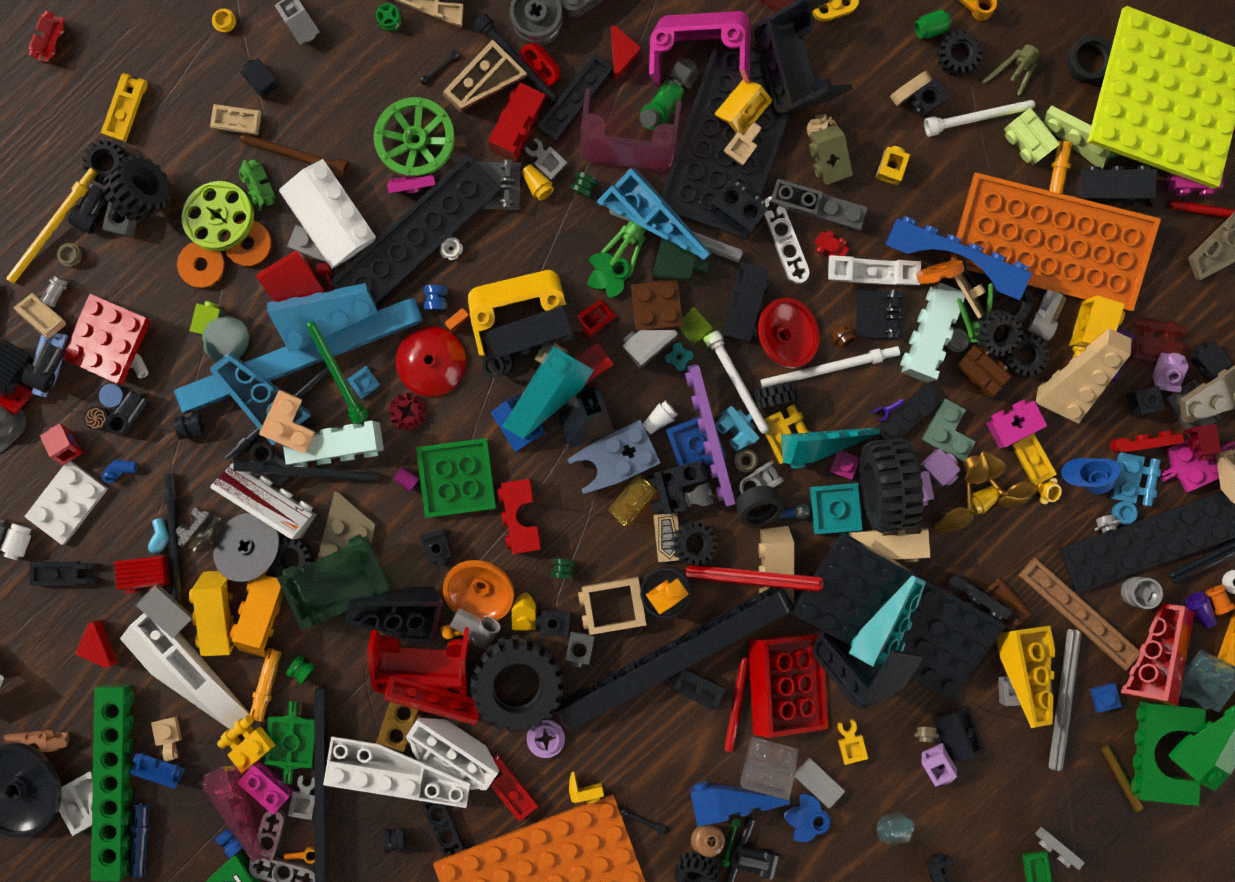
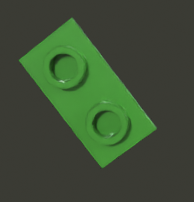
[239,159,276,211]

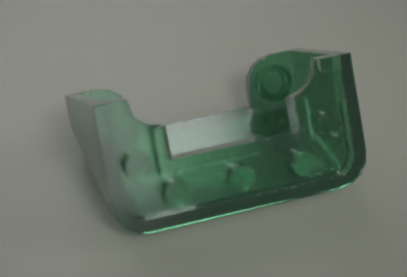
[277,534,395,631]

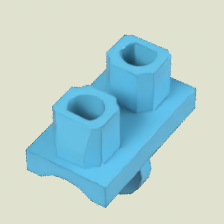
[715,406,759,451]

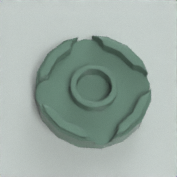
[202,316,249,362]

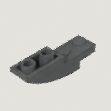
[771,179,868,231]

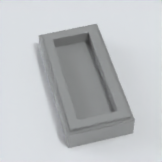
[793,757,845,809]

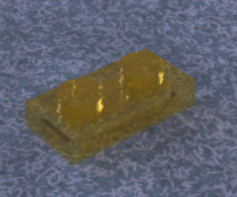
[608,475,656,526]

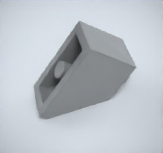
[275,0,319,45]

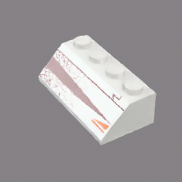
[210,463,317,539]

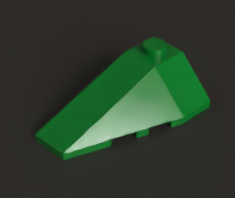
[1168,705,1235,791]

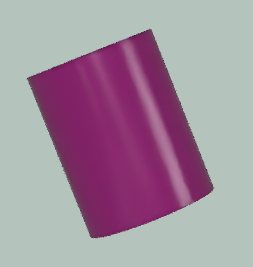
[393,466,420,492]

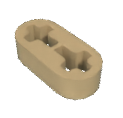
[890,71,933,106]

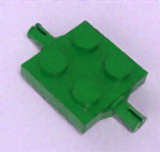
[264,701,314,784]

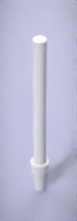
[760,346,900,388]

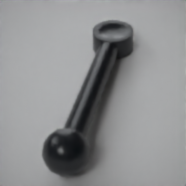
[419,50,460,85]
[959,259,986,301]
[620,808,666,834]

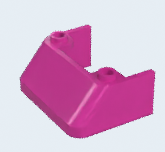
[649,11,751,87]

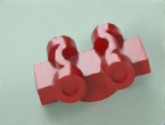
[814,230,850,259]

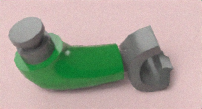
[640,57,700,130]

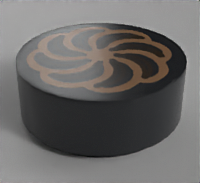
[83,406,109,430]

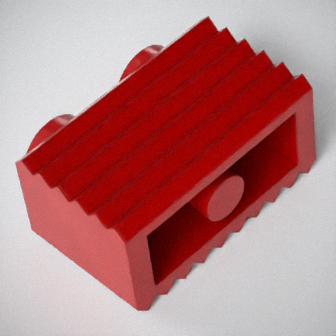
[114,555,171,594]

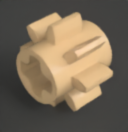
[807,114,836,138]

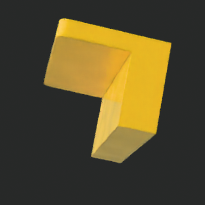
[715,79,773,135]

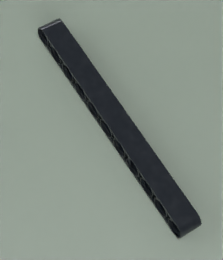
[554,587,794,730]

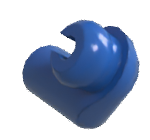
[102,460,138,484]

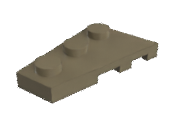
[1188,212,1235,280]

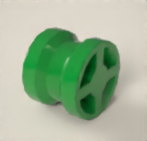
[376,3,402,32]
[286,655,316,685]

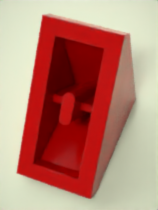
[611,26,641,79]
[577,299,617,340]
[75,620,118,668]

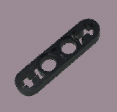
[420,801,466,858]

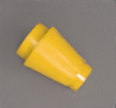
[521,164,554,200]
[966,486,1002,515]

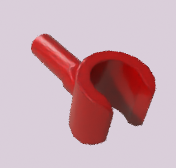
[316,263,334,292]

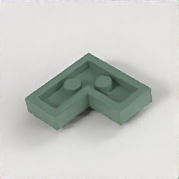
[921,399,976,463]

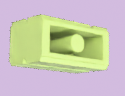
[1004,107,1060,165]

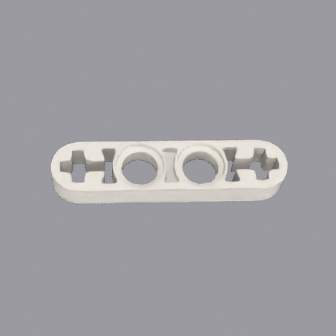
[763,197,810,284]

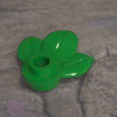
[587,253,631,298]

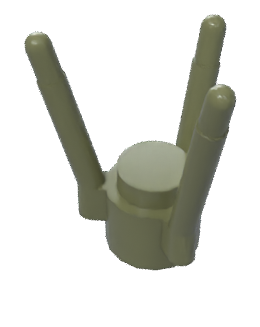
[982,44,1041,96]

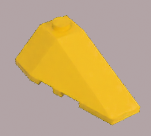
[996,626,1055,728]

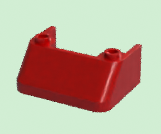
[367,627,470,696]

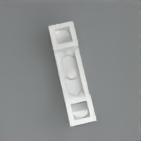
[828,255,921,285]

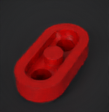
[521,42,561,86]

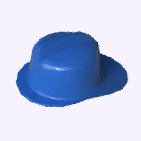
[1061,458,1121,494]

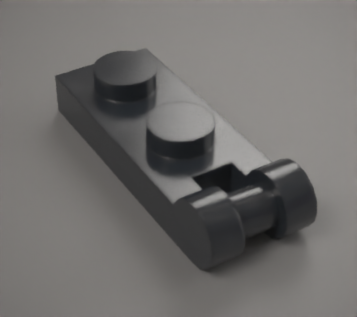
[949,575,1016,620]

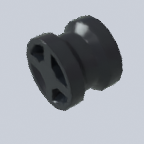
[384,827,406,853]

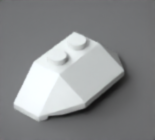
[406,718,499,790]

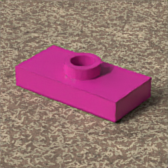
[387,173,436,193]

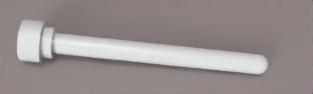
[924,100,1036,137]
[703,330,769,434]

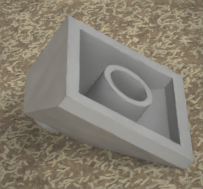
[622,330,678,369]

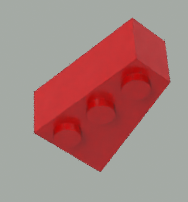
[488,83,547,163]

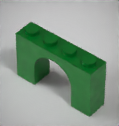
[1131,701,1206,806]

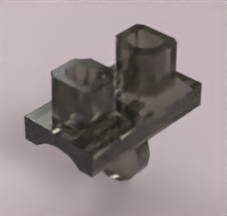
[175,507,221,552]

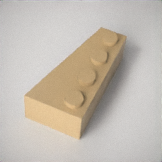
[1036,328,1131,424]

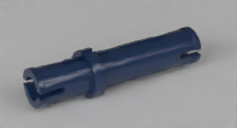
[130,802,151,878]

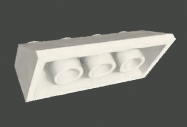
[279,159,376,269]

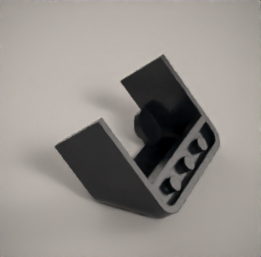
[754,0,853,113]
[813,631,923,708]

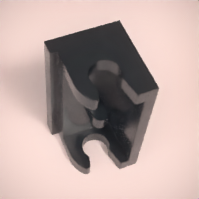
[671,668,726,711]

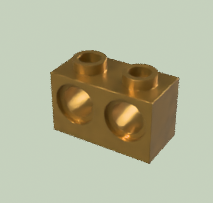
[376,702,423,752]

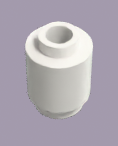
[0,523,32,560]

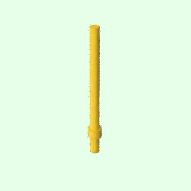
[6,167,98,283]

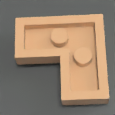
[259,389,314,454]

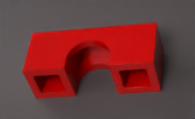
[498,479,542,554]

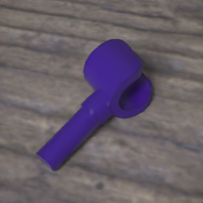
[872,398,905,421]

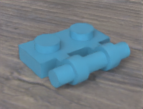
[1110,452,1161,507]

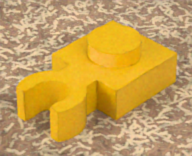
[837,719,868,765]

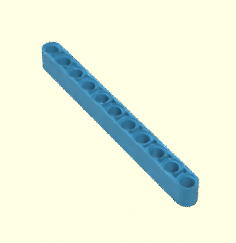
[174,298,423,414]

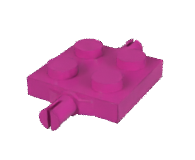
[1160,439,1235,492]

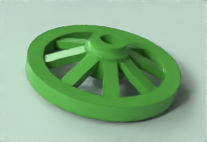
[374,97,455,178]

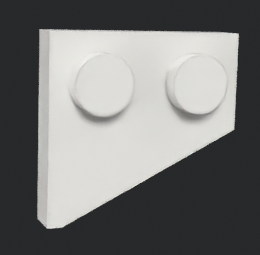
[59,770,93,836]

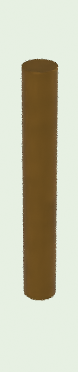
[1100,744,1144,812]

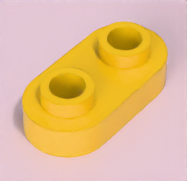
[812,0,859,22]

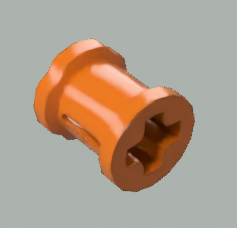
[1205,585,1235,615]

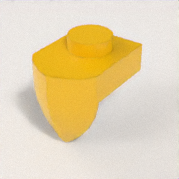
[512,592,536,630]
[569,772,604,804]

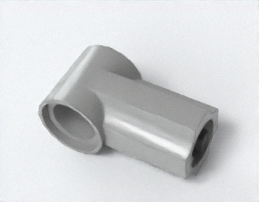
[1026,290,1067,341]
[449,608,501,649]

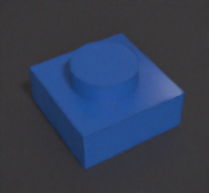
[1090,683,1122,713]

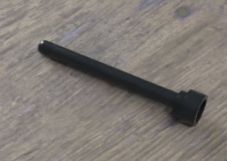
[473,14,558,103]

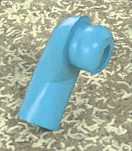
[148,518,169,554]

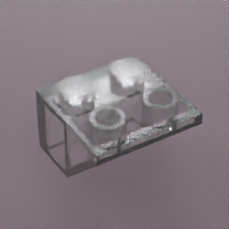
[740,736,798,800]

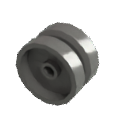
[510,0,563,46]

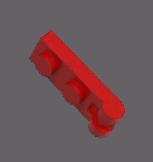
[1110,430,1184,453]
[490,753,538,822]

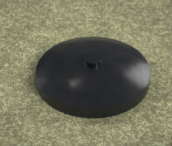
[0,742,62,838]

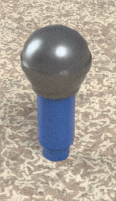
[779,504,810,520]

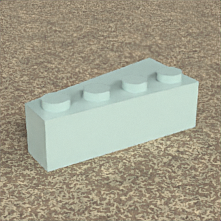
[900,283,965,382]
[283,421,384,467]

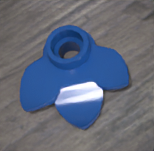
[783,794,831,842]

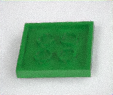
[416,438,497,518]

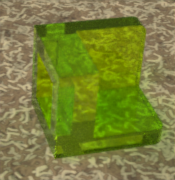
[678,307,712,346]

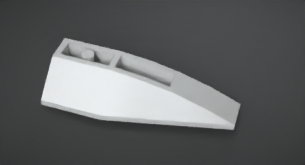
[120,613,250,730]
[323,736,470,808]

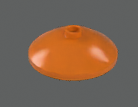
[443,560,514,620]

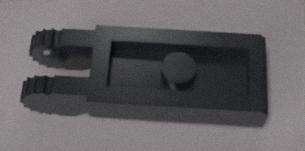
[29,561,99,586]

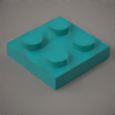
[810,483,862,534]

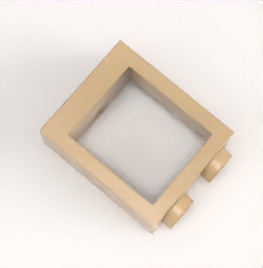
[578,577,646,635]

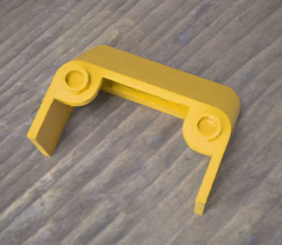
[468,270,566,359]

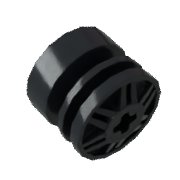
[640,566,692,619]

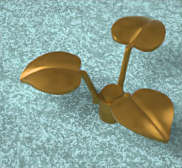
[932,451,1038,532]

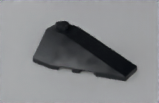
[345,587,443,643]

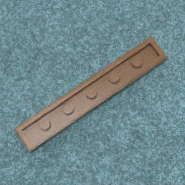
[1018,558,1140,671]

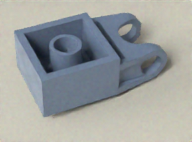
[567,420,660,494]

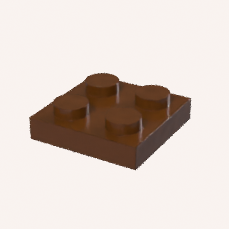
[631,280,683,333]

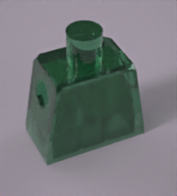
[652,238,710,282]

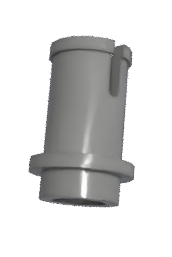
[40,275,68,307]

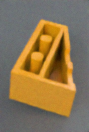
[230,575,286,658]

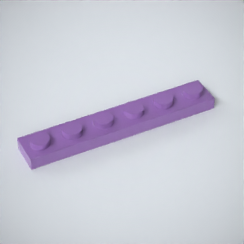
[685,364,735,506]

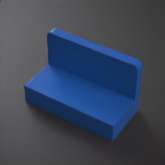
[491,393,546,452]

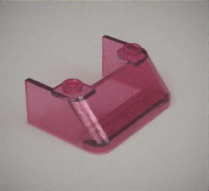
[580,88,681,171]

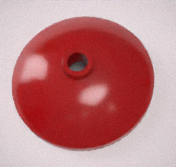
[758,297,820,368]
[396,326,467,397]

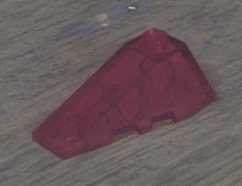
[203,766,264,862]

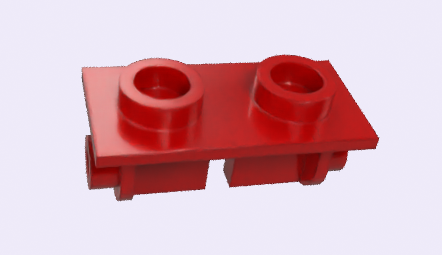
[28,11,65,62]

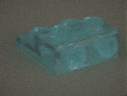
[1180,649,1235,712]

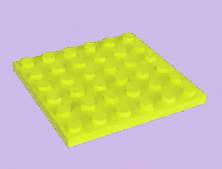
[1087,6,1235,189]

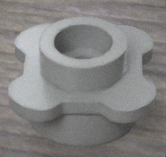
[1095,515,1121,534]

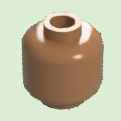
[691,825,725,857]

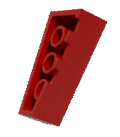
[1120,603,1194,706]

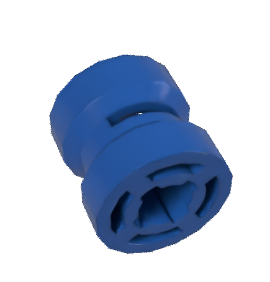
[424,285,448,311]
[214,824,248,858]

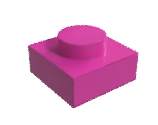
[829,451,860,480]

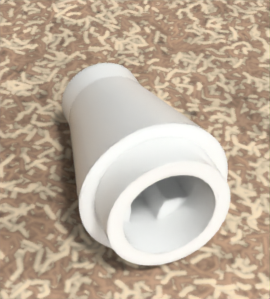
[642,400,678,434]

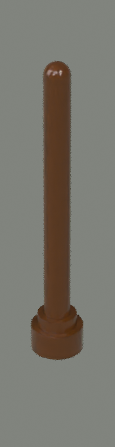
[239,134,349,179]

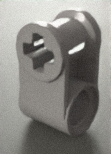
[737,460,784,495]

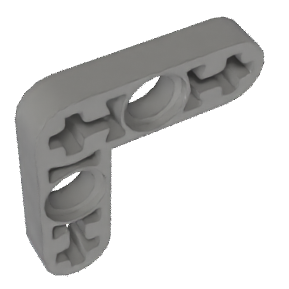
[249,809,315,882]

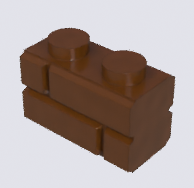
[953,345,1011,398]

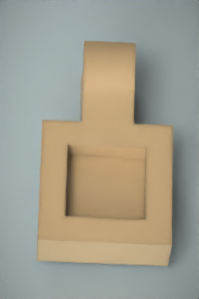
[724,122,761,166]
[151,716,182,761]

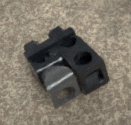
[644,459,714,515]

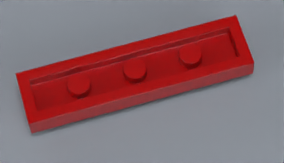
[384,675,479,725]

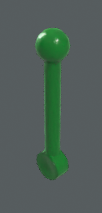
[721,817,741,867]

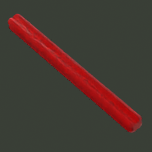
[686,565,824,592]

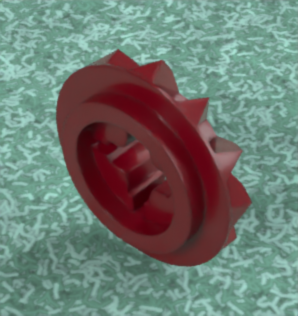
[388,393,426,431]

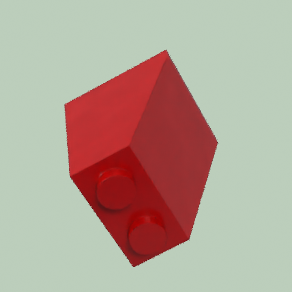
[255,250,328,302]

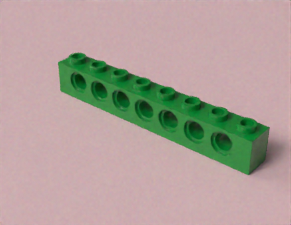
[91,684,134,881]

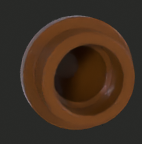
[832,324,856,349]

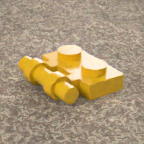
[764,404,811,464]
[217,715,275,774]

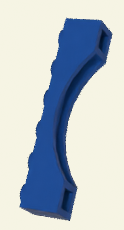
[886,215,1032,300]

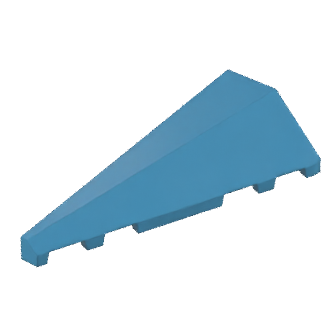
[597,168,712,260]

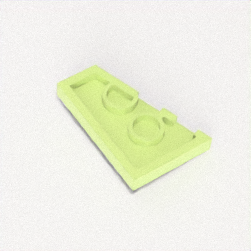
[1044,106,1111,170]

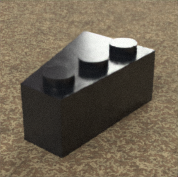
[1080,166,1157,207]
[722,262,770,343]

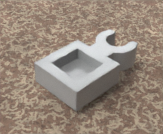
[525,138,568,181]
[288,775,315,820]

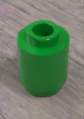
[914,9,952,40]

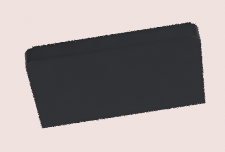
[934,706,985,762]

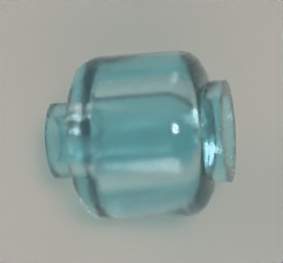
[876,812,914,846]

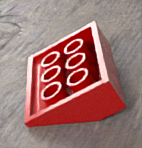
[748,634,829,738]

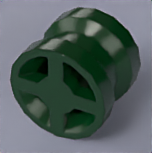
[569,171,598,199]
[551,557,577,580]

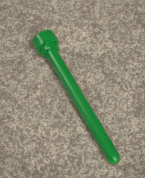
[306,321,369,424]

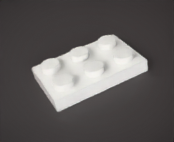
[24,460,108,545]

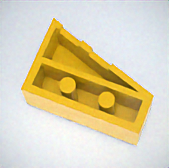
[189,571,234,656]

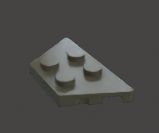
[312,491,376,581]

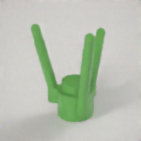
[601,220,646,277]
[957,283,993,342]

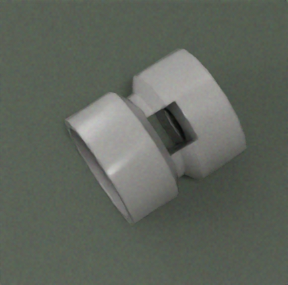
[1121,576,1163,609]

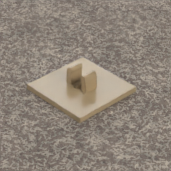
[954,273,986,319]

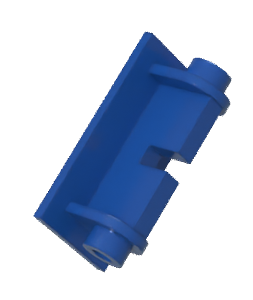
[130,752,185,789]

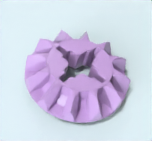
[527,719,565,758]

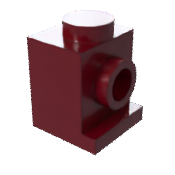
[1184,424,1221,461]

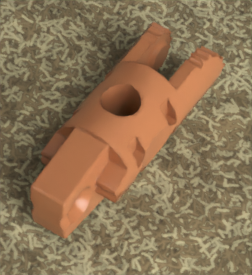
[4,730,70,753]

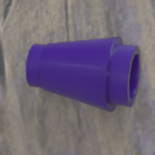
[1186,592,1218,628]

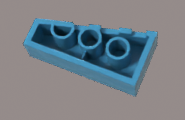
[267,283,378,353]
[210,352,311,445]

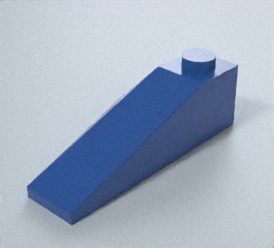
[690,781,791,827]

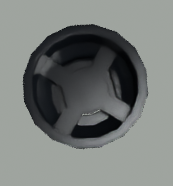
[174,412,205,440]

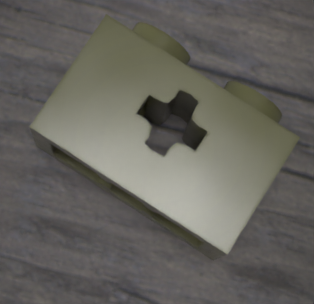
[809,125,853,185]

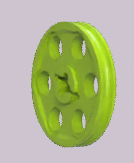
[182,181,254,251]

